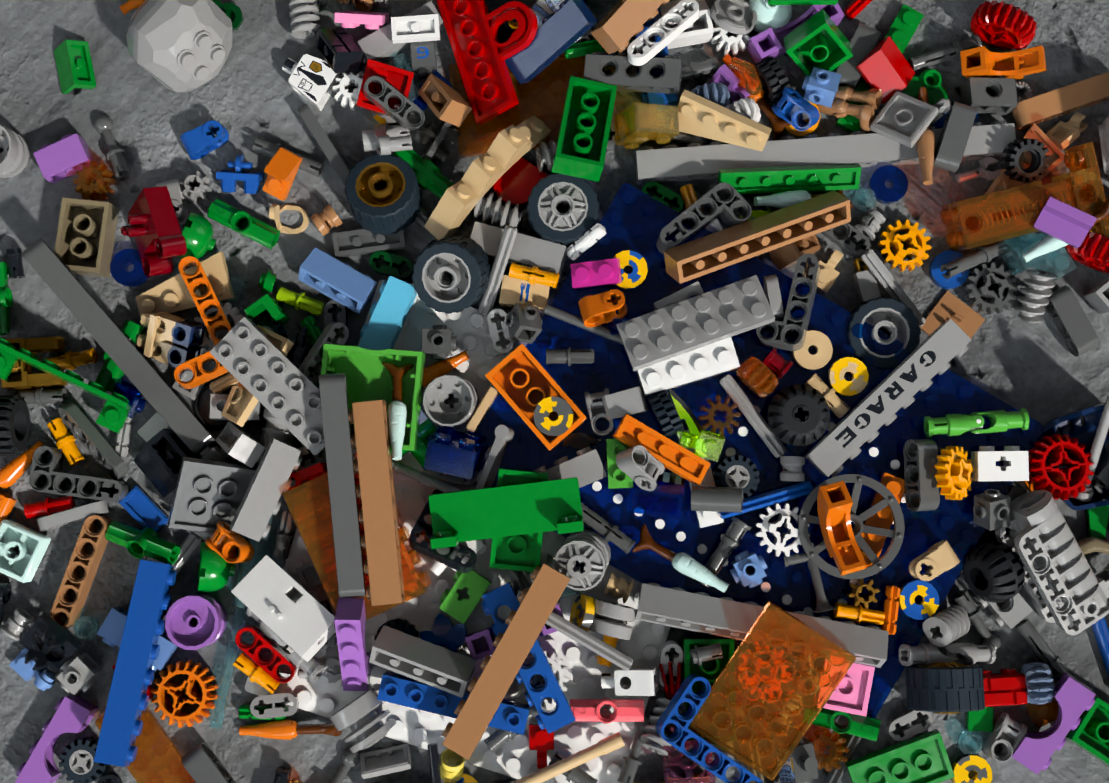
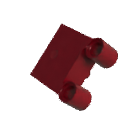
[121,186,187,277]

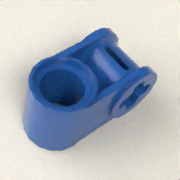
[771,87,820,131]
[180,120,229,160]

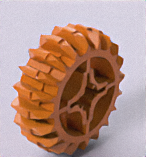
[151,660,219,728]

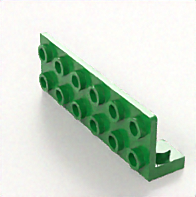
[0,338,133,434]
[428,477,584,549]

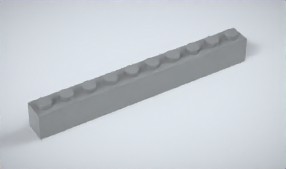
[635,582,889,668]

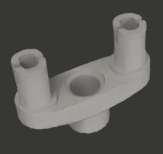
[362,123,413,156]

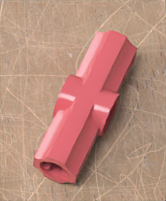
[570,697,644,723]

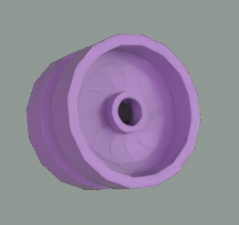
[165,594,227,650]

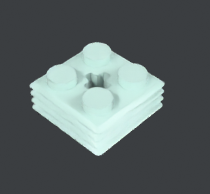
[0,520,51,583]

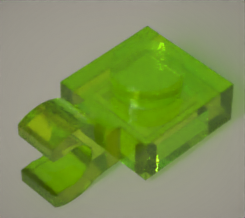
[680,429,725,462]

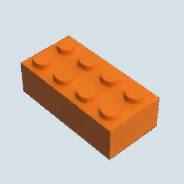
[485,344,587,451]

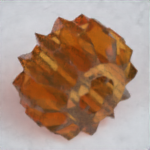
[72,161,116,201]
[736,357,779,398]
[698,395,741,437]
[808,728,849,772]

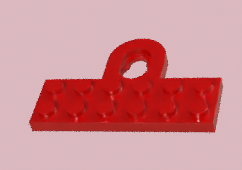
[436,0,538,125]

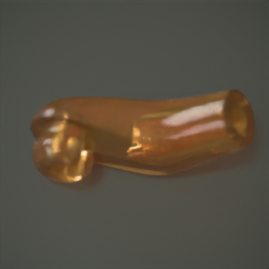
[729,57,762,95]

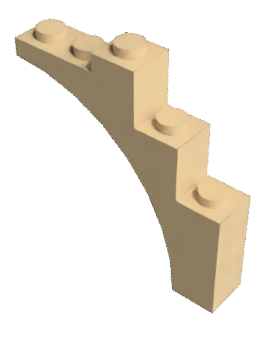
[424,115,551,240]

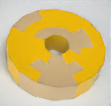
[828,357,869,396]

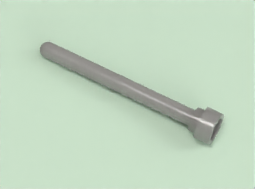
[1075,396,1109,502]

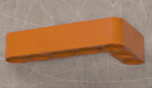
[174,256,232,389]

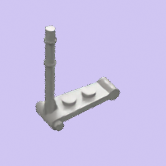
[392,425,514,493]

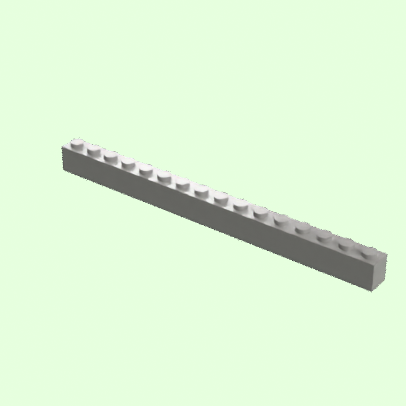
[635,121,1016,184]

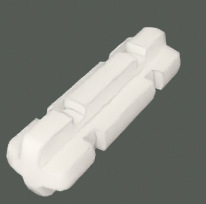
[566,223,606,260]

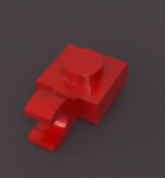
[289,462,328,491]
[529,724,554,769]

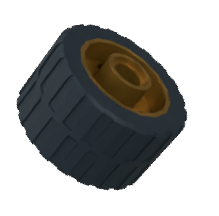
[345,154,422,235]
[905,662,985,714]

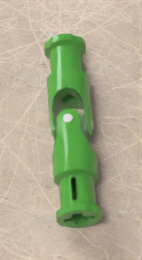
[923,408,1029,438]

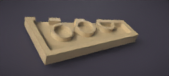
[671,90,772,152]
[136,251,235,318]

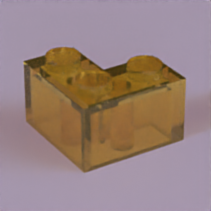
[614,102,679,149]

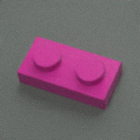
[570,258,622,289]

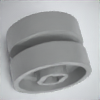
[589,598,637,640]

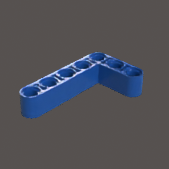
[656,674,763,783]

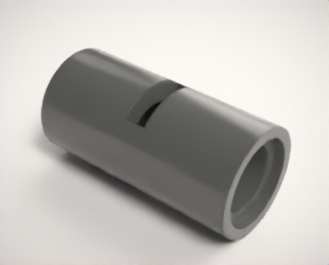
[691,486,743,513]

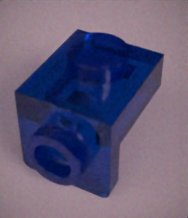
[113,380,147,418]

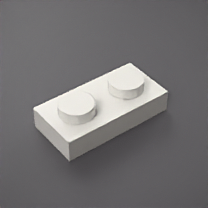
[391,14,441,44]

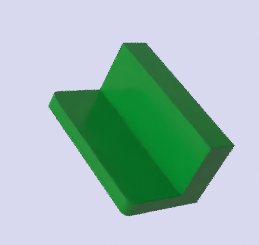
[54,39,96,94]
[244,294,291,325]

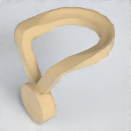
[269,204,309,234]

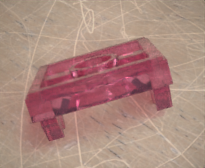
[662,740,716,783]

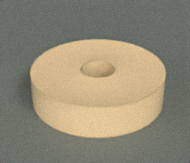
[792,330,833,370]

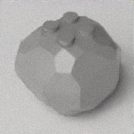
[126,0,232,92]

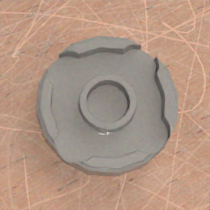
[710,0,757,34]

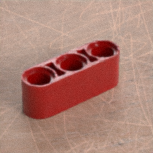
[235,625,297,683]

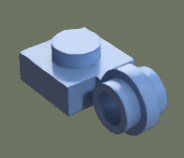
[9,648,55,691]

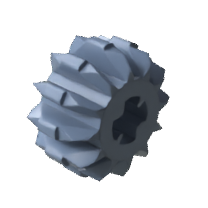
[691,82,730,108]
[1020,662,1054,705]

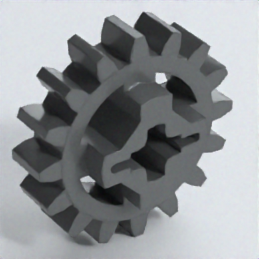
[964,262,1019,315]

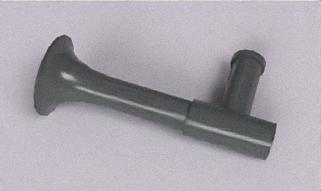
[783,543,836,614]

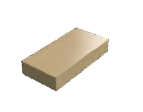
[466,387,499,434]

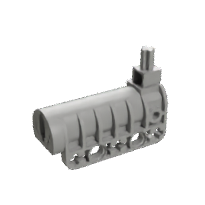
[995,490,1109,635]

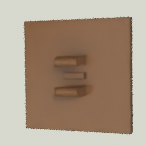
[920,290,986,339]

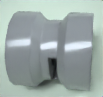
[780,456,805,482]

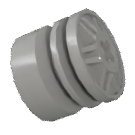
[0,124,30,178]
[423,375,479,426]
[554,529,611,591]
[329,687,396,754]

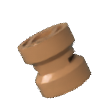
[310,204,343,236]

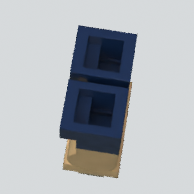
[136,312,206,368]

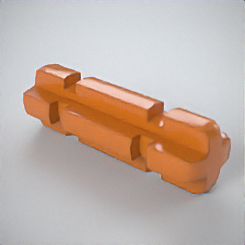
[881,585,901,635]

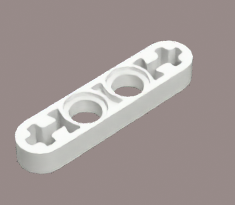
[627,0,699,66]

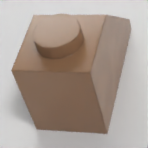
[418,74,472,127]
[768,235,823,270]

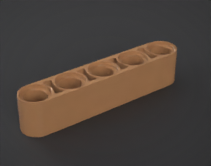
[1011,72,1109,130]
[49,515,112,629]

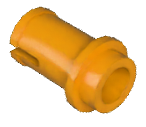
[596,635,618,667]

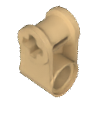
[909,540,960,581]

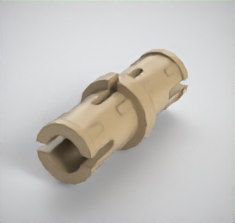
[804,373,850,419]

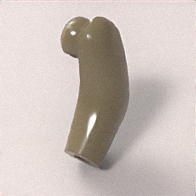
[1077,536,1109,556]

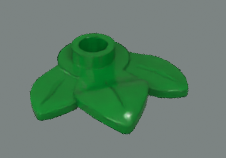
[902,69,948,105]

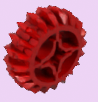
[970,1,1037,51]
[1064,232,1109,274]
[1028,434,1094,500]

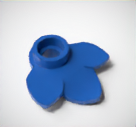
[420,614,467,653]

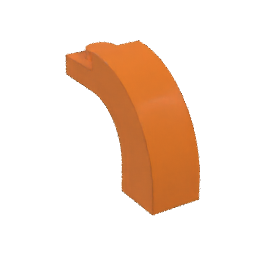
[960,45,1046,80]
[817,480,866,576]

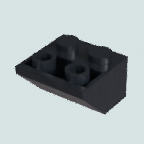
[134,428,196,498]

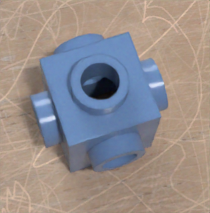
[802,67,842,108]
[730,550,767,588]

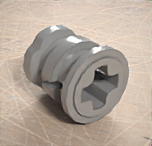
[854,209,886,241]
[0,608,35,641]

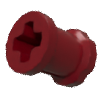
[761,348,793,379]

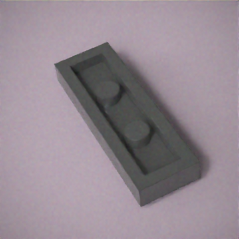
[332,229,406,258]

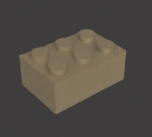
[54,197,119,278]

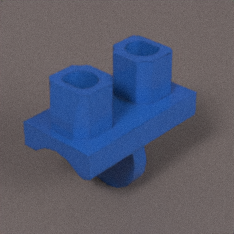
[216,154,264,194]

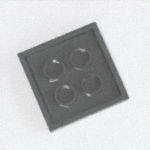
[167,457,257,536]

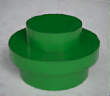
[258,269,277,293]

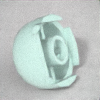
[748,0,792,34]

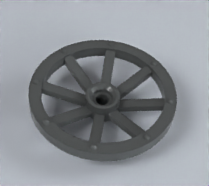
[798,474,905,579]

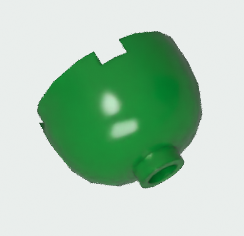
[177,211,216,259]
[197,543,235,592]

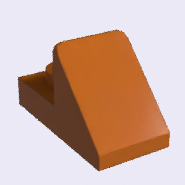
[262,147,303,201]

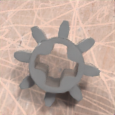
[180,171,212,202]

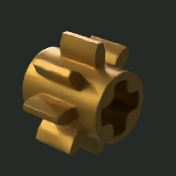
[847,579,880,609]

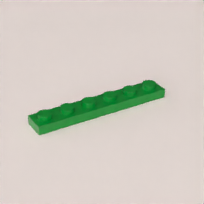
[835,4,924,133]
[718,163,862,194]

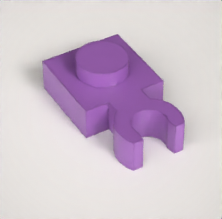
[708,64,750,103]

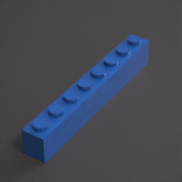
[93,559,177,767]

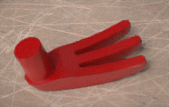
[659,661,682,700]

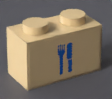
[499,275,550,313]

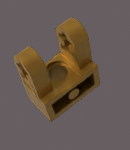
[1,337,67,391]

